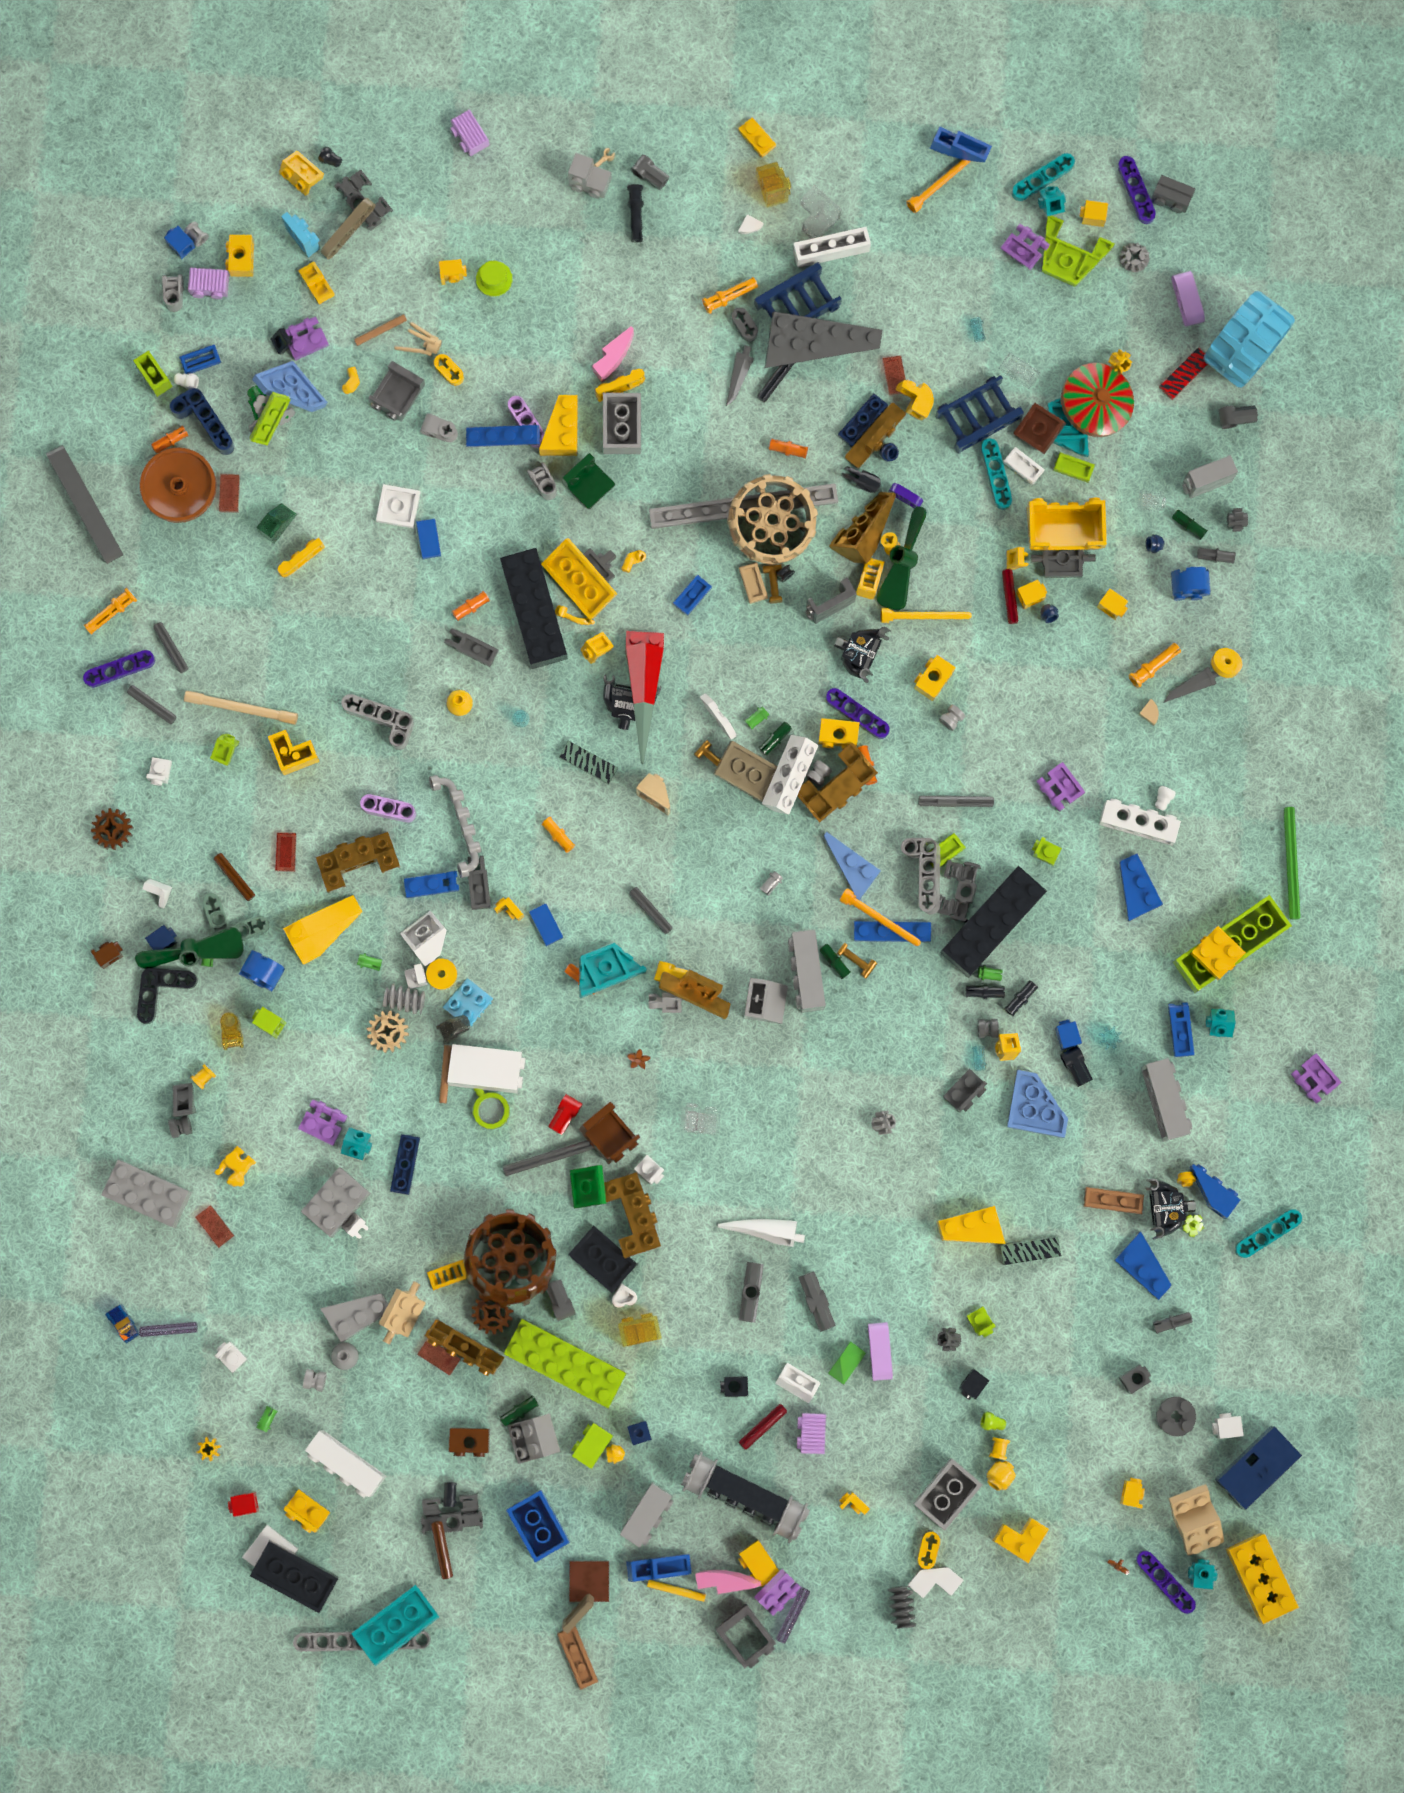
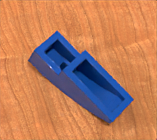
[930,127,992,163]
[626,1554,692,1582]

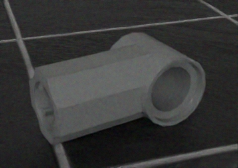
[631,154,669,190]
[1218,405,1258,429]
[547,1279,576,1321]

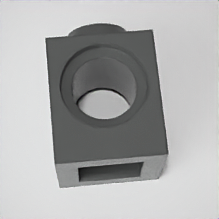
[1118,1365,1151,1394]

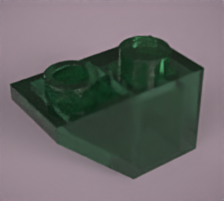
[256,503,297,544]

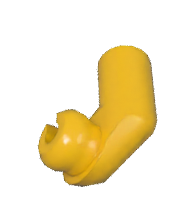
[621,550,646,573]

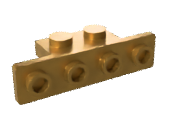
[845,402,906,469]
[659,969,731,1019]

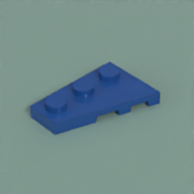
[1119,854,1163,922]
[1114,1231,1172,1300]

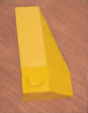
[283,895,362,965]

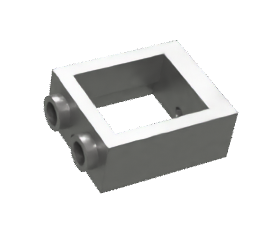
[715,1604,776,1669]

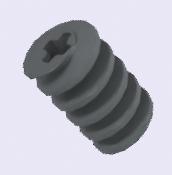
[888,1586,916,1629]

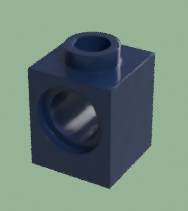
[145,925,178,950]
[627,1421,652,1445]

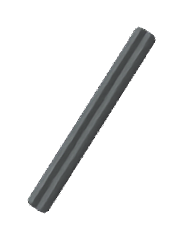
[503,1140,594,1176]

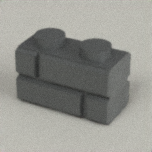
[1151,174,1196,213]

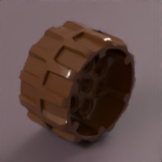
[464,1209,556,1309]

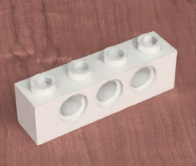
[762,735,818,815]
[1099,799,1181,846]

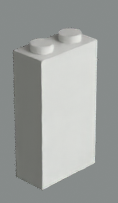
[447,1044,525,1094]

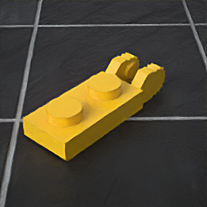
[595,369,645,402]
[277,538,325,578]

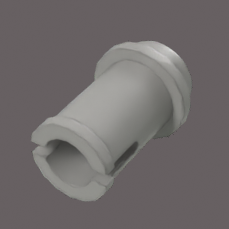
[759,871,783,896]

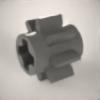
[1227,508,1248,532]
[937,1327,961,1352]

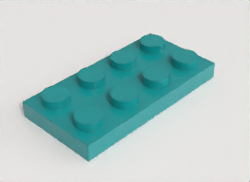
[351,1585,440,1666]

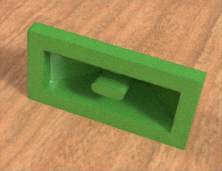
[828,1341,866,1385]

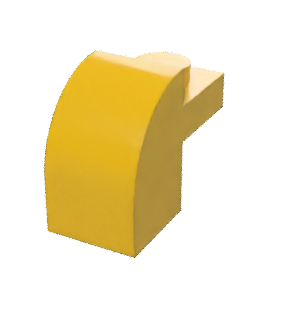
[896,380,934,421]

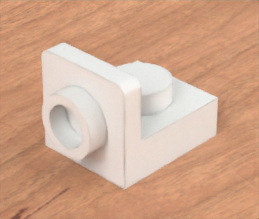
[146,757,172,786]
[404,964,428,989]
[634,1155,664,1185]
[215,1342,247,1373]

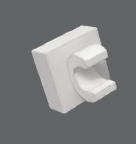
[342,1212,368,1238]

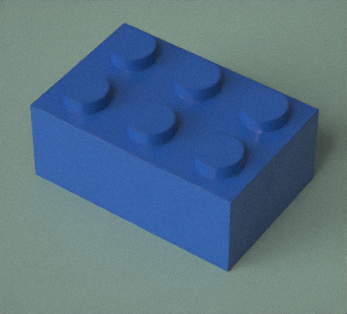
[506,1489,571,1563]

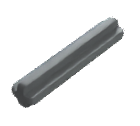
[153,622,189,673]
[127,685,177,724]
[629,887,673,934]

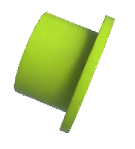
[476,260,513,297]

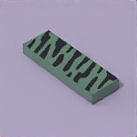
[559,740,618,785]
[1000,1237,1061,1265]

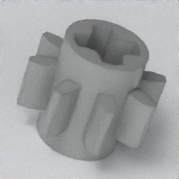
[871,1111,896,1135]

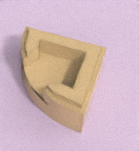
[1139,699,1159,726]

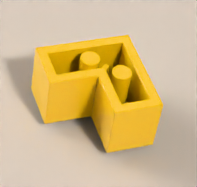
[268,730,320,776]
[992,1518,1049,1563]

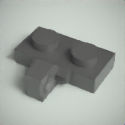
[583,548,616,583]

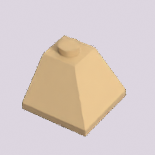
[636,773,670,815]

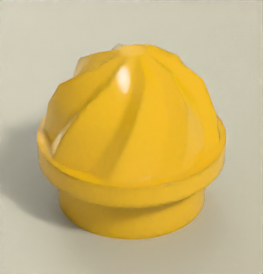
[606,1444,625,1464]

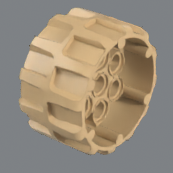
[727,474,818,565]

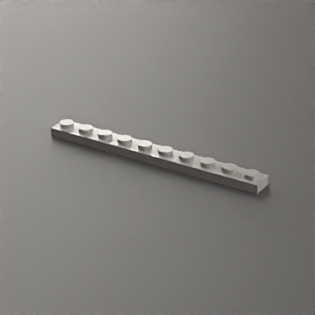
[649,483,838,529]

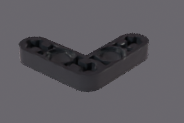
[137,968,198,1024]

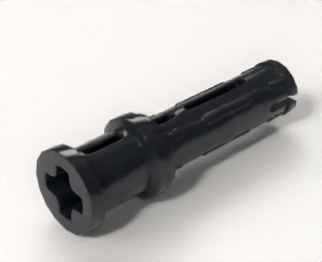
[627,184,644,243]

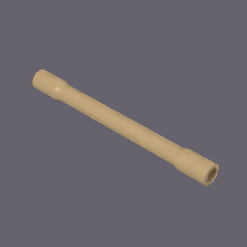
[184,690,298,725]

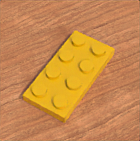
[541,538,617,620]

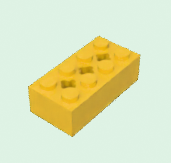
[1225,1533,1299,1624]

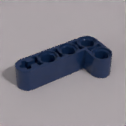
[170,388,235,455]

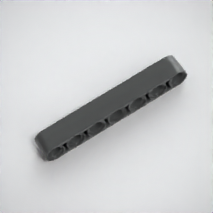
[46,445,124,564]

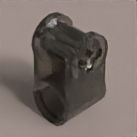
[436,1015,470,1044]

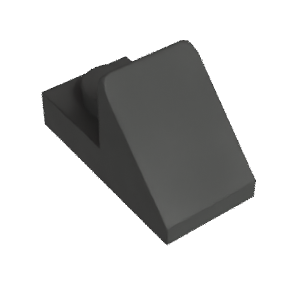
[173,1083,197,1117]

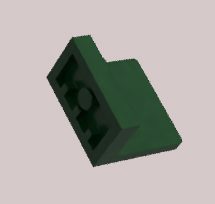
[562,453,615,510]

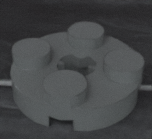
[1156,1397,1196,1437]

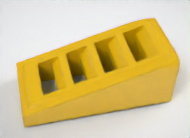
[856,558,884,600]
[427,1259,466,1291]

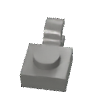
[649,993,682,1013]

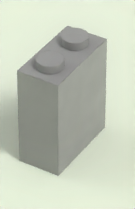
[1182,455,1238,499]

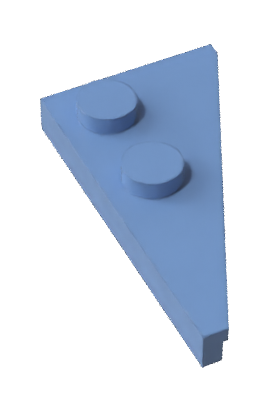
[824,832,881,900]

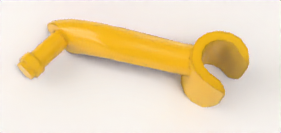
[555,605,595,625]

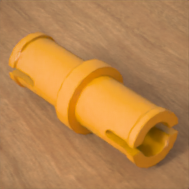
[541,817,575,853]

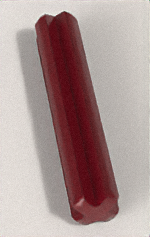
[1002,569,1019,624]
[739,1404,787,1450]

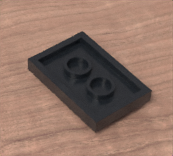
[568,1225,637,1293]

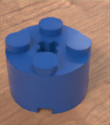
[1171,567,1211,601]
[239,950,285,992]

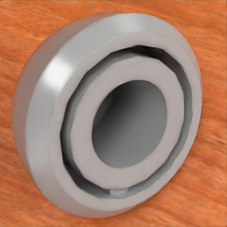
[331,1342,358,1370]

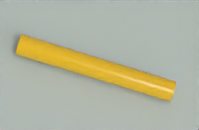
[647,1579,706,1602]

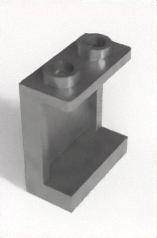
[368,361,425,422]
[805,578,857,624]

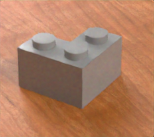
[568,153,612,199]

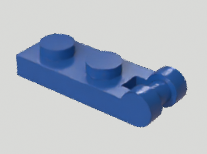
[404,871,460,898]
[1168,1002,1195,1058]

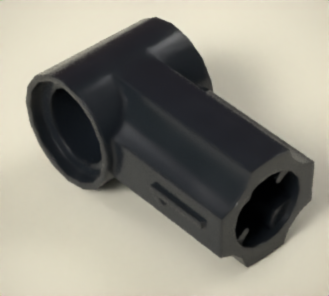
[1060,1046,1093,1087]

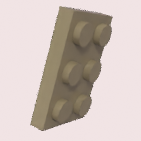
[713,741,777,802]

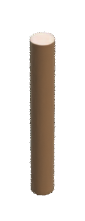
[354,314,407,346]
[439,1045,452,1104]

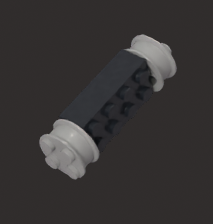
[681,1451,810,1543]

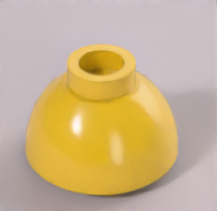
[446,690,473,716]

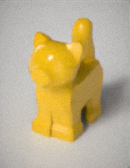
[215,1146,256,1187]

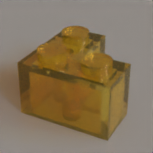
[756,162,791,208]
[618,1313,662,1347]

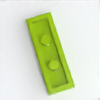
[249,392,291,446]

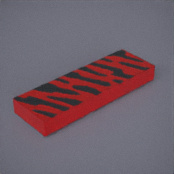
[1159,347,1208,400]

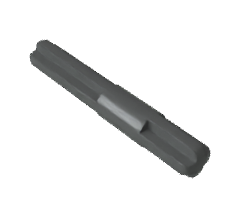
[918,795,994,807]

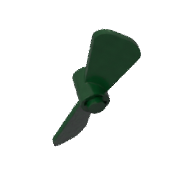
[876,506,927,610]
[135,927,244,969]

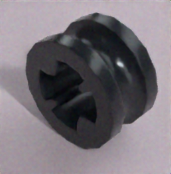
[776,564,795,583]

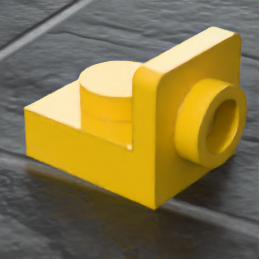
[580,632,614,664]
[494,897,525,921]
[839,1492,870,1515]

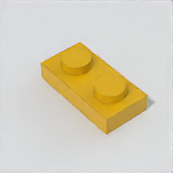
[738,117,776,157]

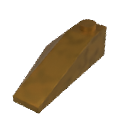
[829,492,896,564]

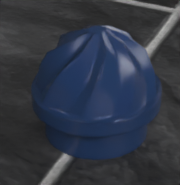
[879,443,899,462]
[1145,534,1165,553]
[1040,604,1059,623]

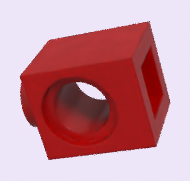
[228,1492,259,1517]

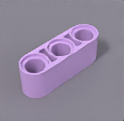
[1172,271,1205,327]
[508,396,544,448]
[360,794,416,823]
[868,1322,893,1381]

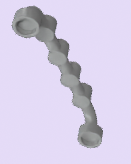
[429,775,481,878]

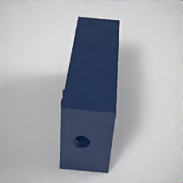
[1215,1426,1302,1510]

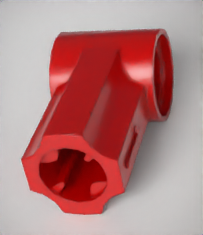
[548,1094,583,1135]

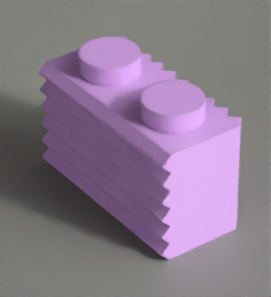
[450,110,490,157]
[188,268,229,299]
[797,1413,826,1454]

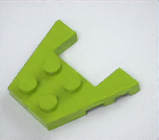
[1042,215,1115,287]

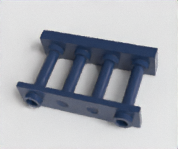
[754,262,842,319]
[935,375,1024,454]

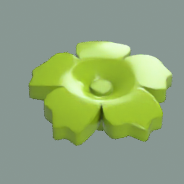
[1182,1214,1204,1237]

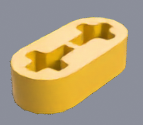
[434,354,464,386]
[917,1531,940,1569]

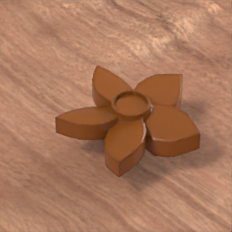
[627,1049,651,1070]
[1107,1559,1129,1575]

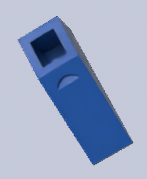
[1189,1164,1241,1219]

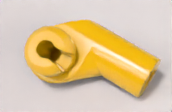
[342,367,360,394]

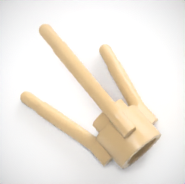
[394,322,442,356]

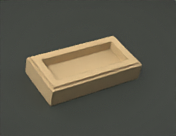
[739,562,768,604]

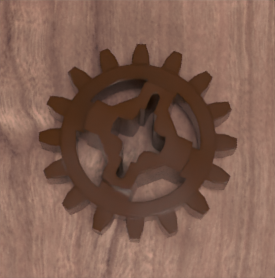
[91,808,134,850]
[471,1299,514,1335]

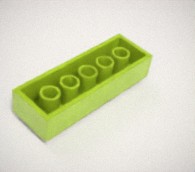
[1173,895,1292,993]
[504,1319,627,1409]

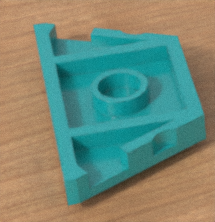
[1047,398,1089,457]
[579,943,647,999]

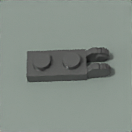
[444,628,499,667]
[468,855,491,910]

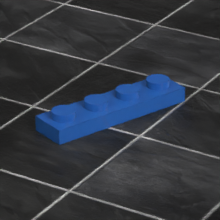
[466,425,540,447]
[854,921,931,942]

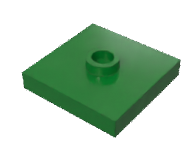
[570,1165,607,1209]

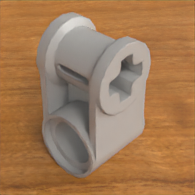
[162,274,183,312]
[420,414,458,443]
[527,462,557,500]

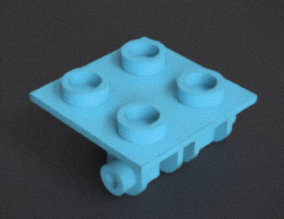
[443,978,493,1028]

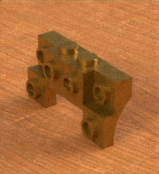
[797,742,878,823]
[315,832,400,893]
[604,1172,661,1259]
[424,1319,505,1376]

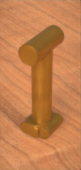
[762,564,783,604]
[694,740,720,766]
[836,943,878,979]

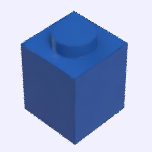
[164,226,195,259]
[1055,1019,1082,1050]

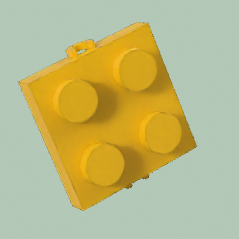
[1190,926,1246,980]

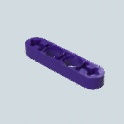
[1118,156,1156,224]
[83,650,156,688]
[826,688,890,739]
[1136,1551,1196,1614]

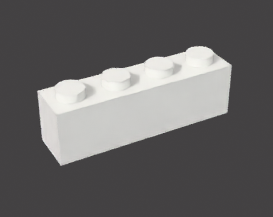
[793,227,871,268]

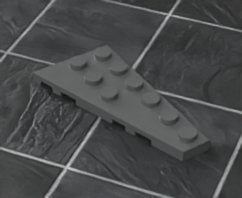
[764,312,883,368]

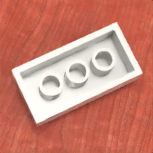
[305,1430,386,1498]

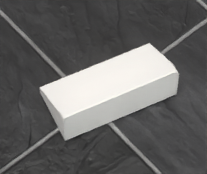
[775,1363,821,1403]

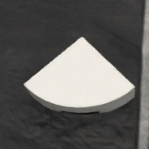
[738,215,764,234]

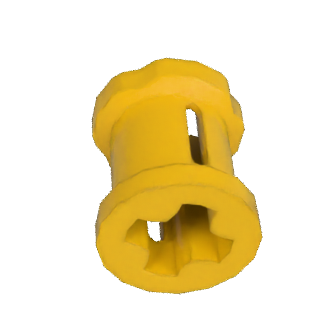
[881,532,901,556]
[190,1064,216,1090]
[989,1437,1010,1460]

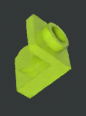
[210,734,240,766]
[1031,837,1062,866]
[966,1306,996,1338]

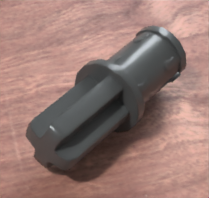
[1197,548,1236,564]
[1153,1312,1193,1334]

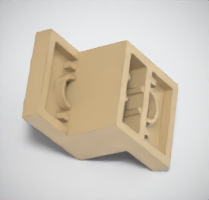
[1169,1484,1224,1556]

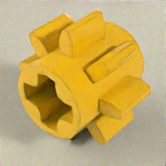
[1108,349,1132,374]
[196,1437,222,1462]

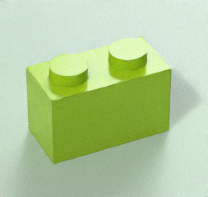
[133,350,173,397]
[252,1006,287,1039]
[571,1423,614,1469]

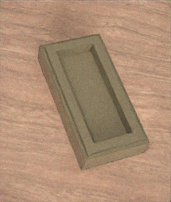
[562,1594,594,1634]

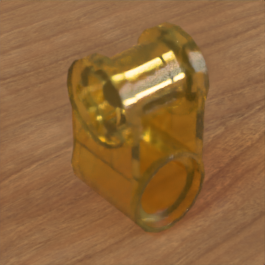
[220,1012,244,1051]

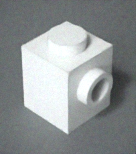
[1212,1413,1244,1439]

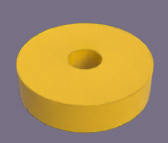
[1211,648,1242,678]
[426,959,457,990]

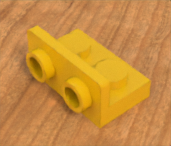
[279,151,324,196]
[283,1489,331,1533]

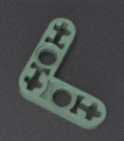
[203,893,270,941]

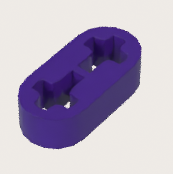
[888,483,924,509]

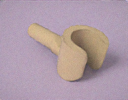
[594,148,615,167]

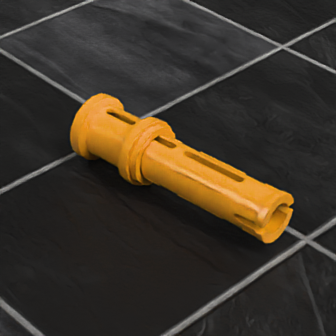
[702,277,758,314]
[84,588,137,635]
[1128,643,1181,688]

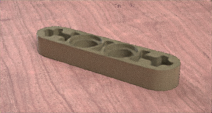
[321,198,375,260]

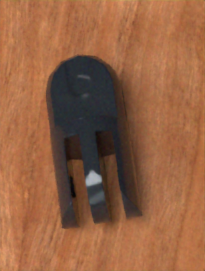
[841,466,881,493]

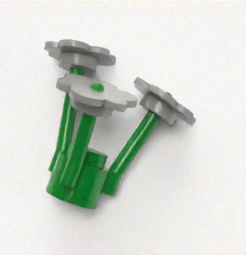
[247,386,295,433]

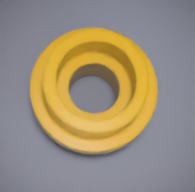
[1177,1172,1196,1187]

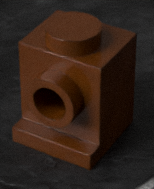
[91,941,123,969]

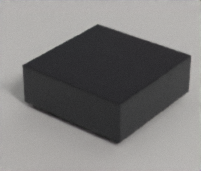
[270,328,293,355]

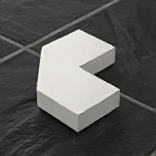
[700,694,737,740]
[908,1567,964,1598]

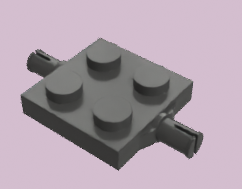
[1031,550,1096,578]

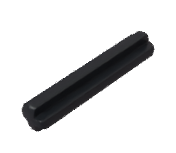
[757,363,795,403]

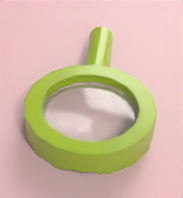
[473,1088,510,1129]

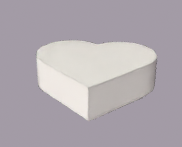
[612,1283,637,1308]

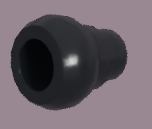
[318,147,343,168]

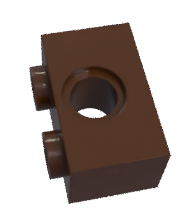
[449,1428,490,1457]

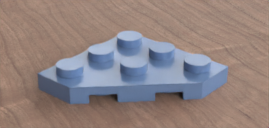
[252,361,328,412]
[1007,1070,1068,1138]

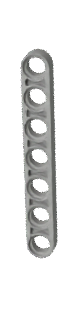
[293,1630,431,1652]

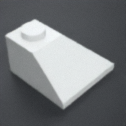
[400,911,447,966]

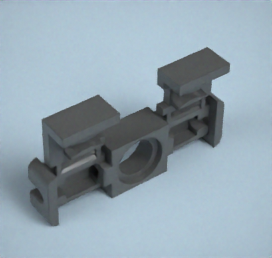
[335,169,393,231]
[937,860,981,923]
[421,1493,483,1535]

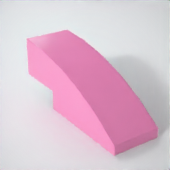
[592,326,634,382]
[695,1570,761,1594]

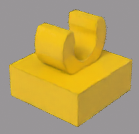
[1007,547,1028,570]

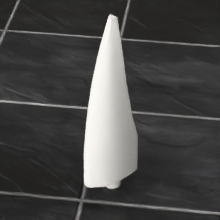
[718,1219,805,1247]

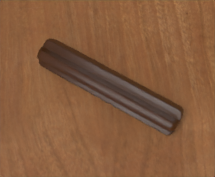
[214,853,255,901]
[431,1521,453,1579]

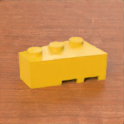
[539,395,578,456]
[937,1206,1006,1244]

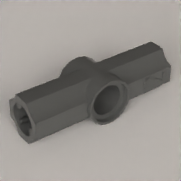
[739,1262,764,1323]
[798,1271,836,1332]

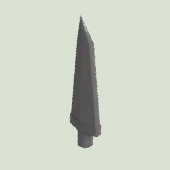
[726,345,754,406]
[1163,667,1219,703]

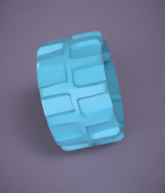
[1204,291,1295,388]

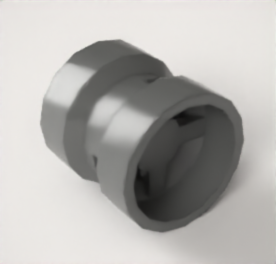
[977,1019,999,1038]
[168,1115,193,1139]

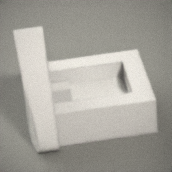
[143,879,172,909]

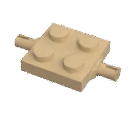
[379,1281,426,1345]

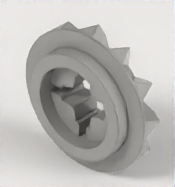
[1120,243,1149,272]

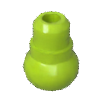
[980,1412,1006,1431]

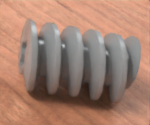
[383,984,425,1015]

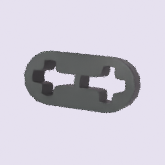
[732,307,758,342]

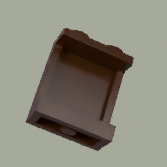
[578,1101,640,1165]

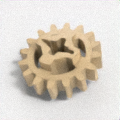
[367,1011,409,1053]

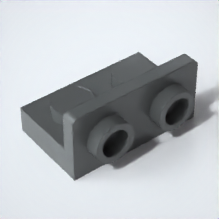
[943,1069,987,1113]

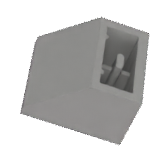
[744,978,788,1024]
[508,1413,560,1464]

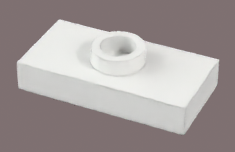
[1003,447,1045,486]

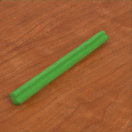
[1284,807,1301,920]

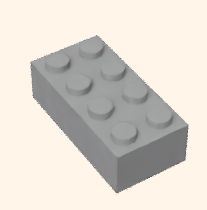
[788,930,826,1013]
[1141,1058,1192,1142]
[101,1160,192,1228]

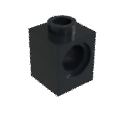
[958,1369,990,1400]
[720,1376,748,1397]

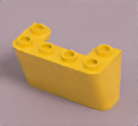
[1026,497,1107,550]

